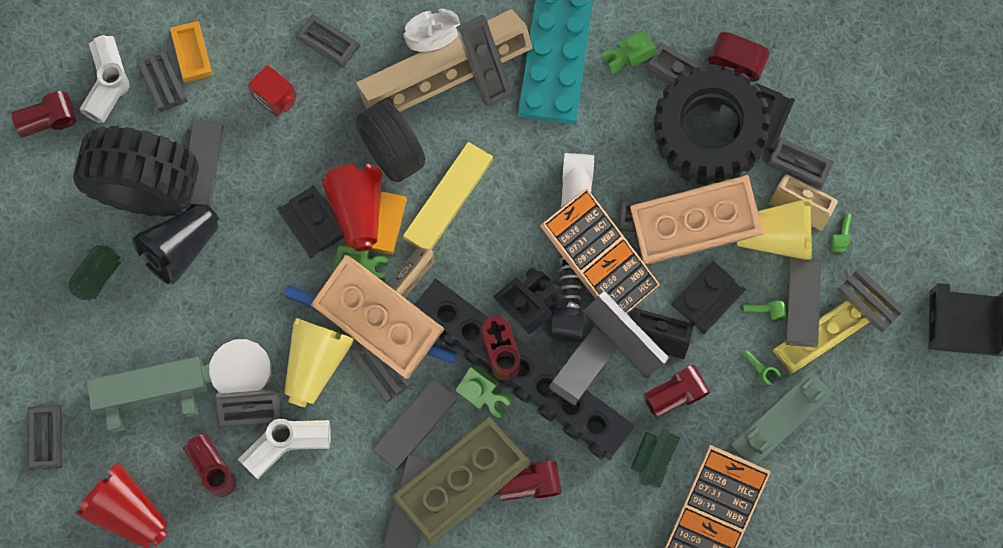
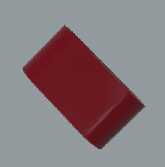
[708,32,770,82]
[482,316,520,380]

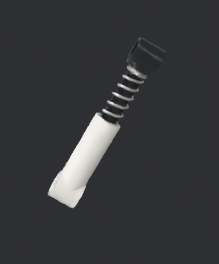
[550,153,594,342]

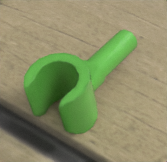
[830,213,852,252]
[743,301,788,322]
[742,350,781,386]

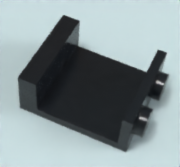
[928,283,1003,357]

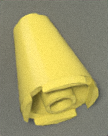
[737,199,812,260]
[284,318,354,408]

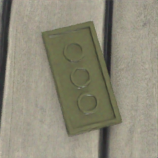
[391,416,531,546]

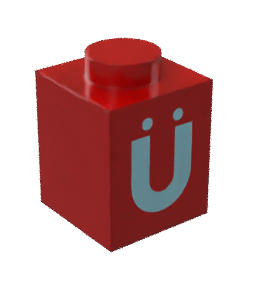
[247,64,297,117]

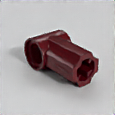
[11,91,76,138]
[643,365,710,419]
[183,433,236,497]
[499,461,562,501]

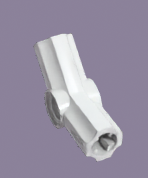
[79,35,130,123]
[238,419,331,479]

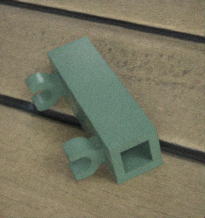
[86,356,212,434]
[727,371,834,465]

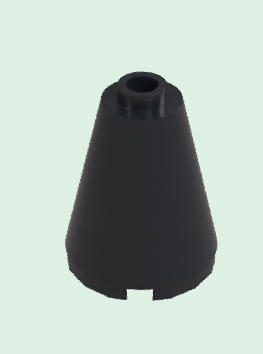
[132,205,219,285]

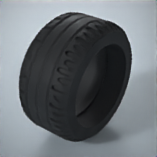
[356,101,426,182]

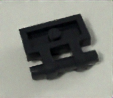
[493,268,569,335]

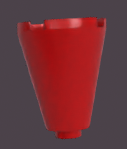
[322,164,382,252]
[75,463,169,548]

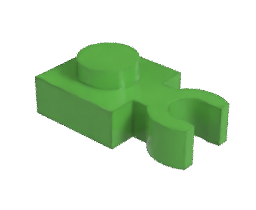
[602,30,658,73]
[332,245,389,281]
[455,364,514,418]

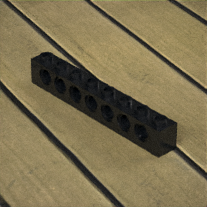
[414,278,635,460]

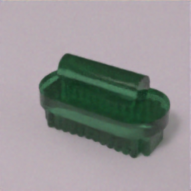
[69,245,121,301]
[631,428,680,489]

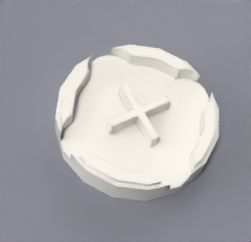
[403,9,460,52]
[209,339,272,393]

